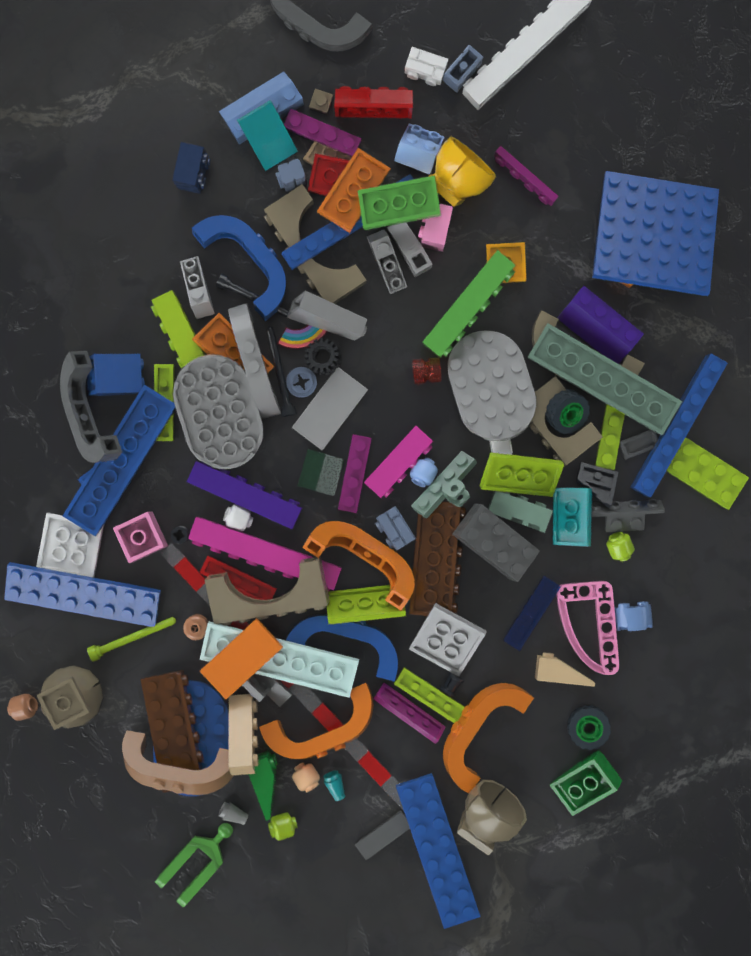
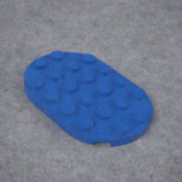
[153,680,229,796]

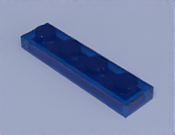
[503,576,561,651]

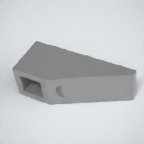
[387,223,433,277]
[367,230,408,294]
[180,256,215,319]

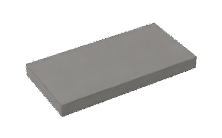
[292,368,368,451]

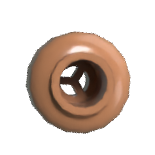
[183,614,209,640]
[7,694,38,721]

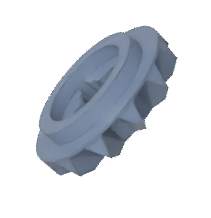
[286,367,317,398]

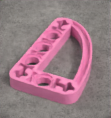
[556,581,619,675]

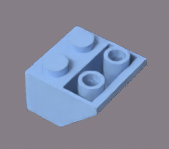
[394,123,444,174]

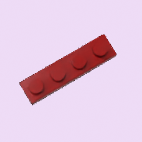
[199,555,277,600]

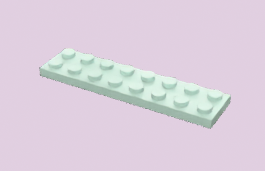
[200,621,359,698]

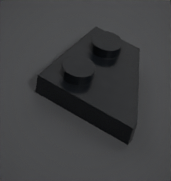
[576,462,619,508]

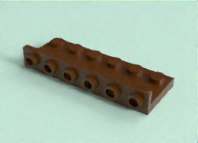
[409,502,466,616]
[140,670,204,793]

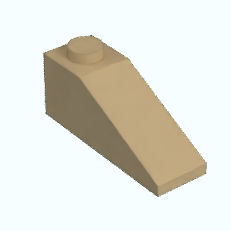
[535,652,595,687]

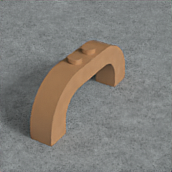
[122,730,234,795]

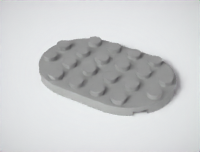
[448,330,536,441]
[173,354,263,469]

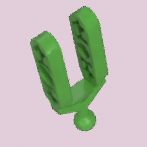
[154,823,233,907]

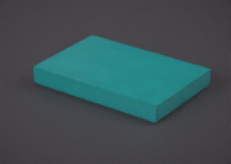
[237,100,298,171]
[553,488,592,546]

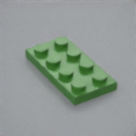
[358,175,441,230]

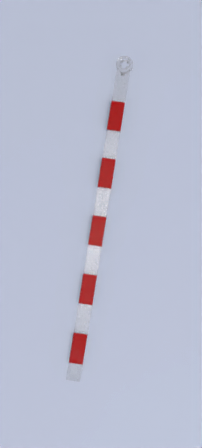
[160,543,404,811]

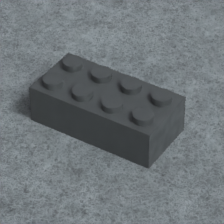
[452,503,540,582]

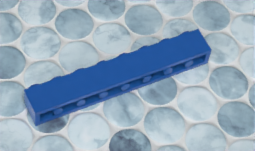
[630,353,728,497]

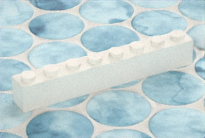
[462,0,592,110]

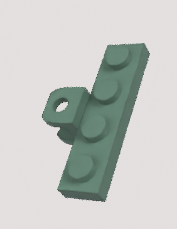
[411,451,477,519]

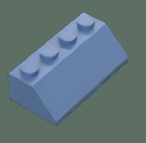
[219,71,304,145]

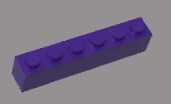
[187,461,302,529]

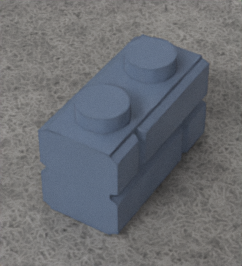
[443,45,483,92]
[275,158,307,192]
[375,506,416,551]

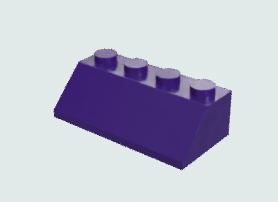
[557,286,644,364]

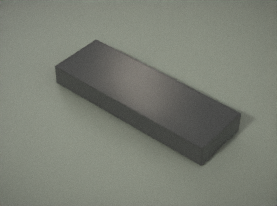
[355,810,410,860]

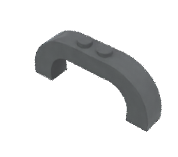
[270,0,372,51]
[60,351,122,463]

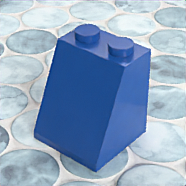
[87,354,145,396]

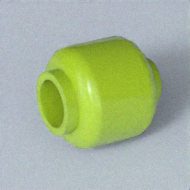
[606,532,635,562]
[268,812,298,841]

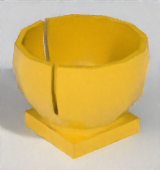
[428,137,496,207]

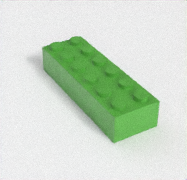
[422,250,516,358]

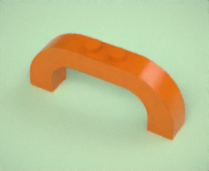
[302,521,415,610]
[259,683,374,760]
[443,683,534,793]

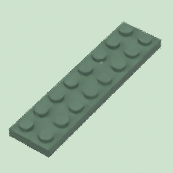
[527,323,682,435]

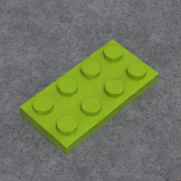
[666,437,749,510]
[480,452,564,497]
[327,585,406,625]

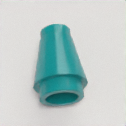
[323,770,345,801]

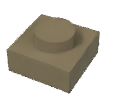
[309,89,333,114]

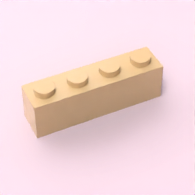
[229,694,258,776]

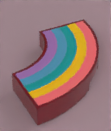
[277,325,327,349]

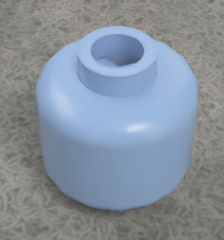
[410,458,438,487]

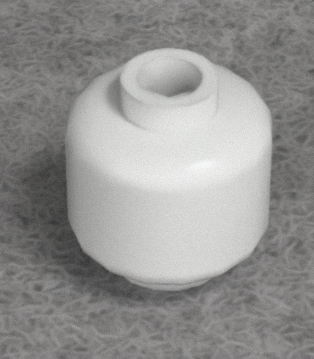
[223,504,253,532]

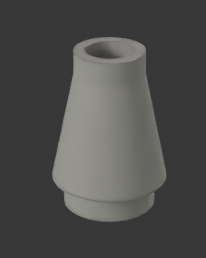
[218,802,248,825]

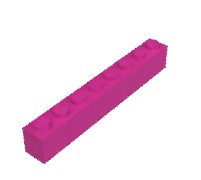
[188,516,342,592]

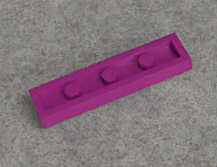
[284,109,362,157]
[494,146,559,206]
[338,434,372,513]
[373,683,446,744]

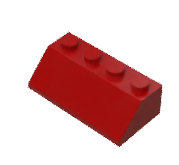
[334,86,413,119]

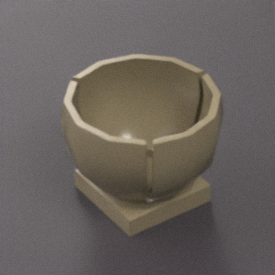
[36,666,103,730]
[457,780,527,856]

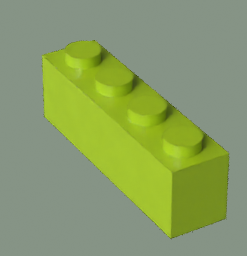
[151,290,205,369]

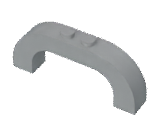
[228,303,281,419]

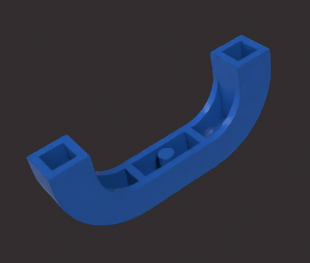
[192,215,286,321]
[286,614,398,682]

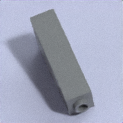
[287,291,367,341]

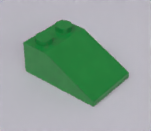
[550,749,623,816]
[248,750,279,821]

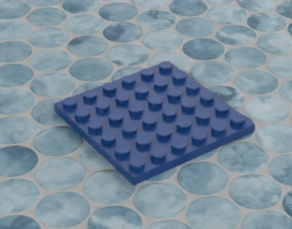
[592,171,719,296]

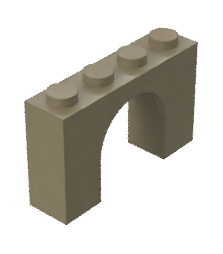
[529,376,603,466]

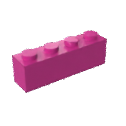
[364,426,433,498]

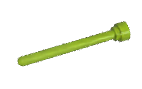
[87,617,176,662]

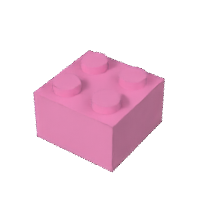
[418,204,453,252]
[113,511,168,563]

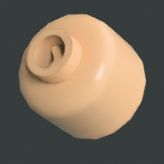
[292,762,320,793]

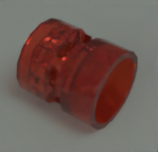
[412,357,441,384]

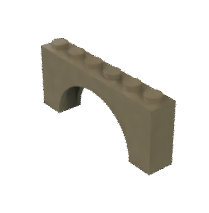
[264,184,367,304]
[205,556,330,625]

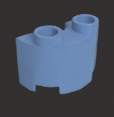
[614,601,653,631]

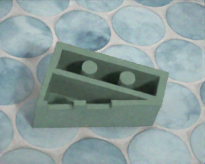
[488,491,553,533]

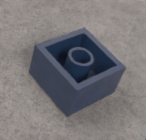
[172,142,211,194]

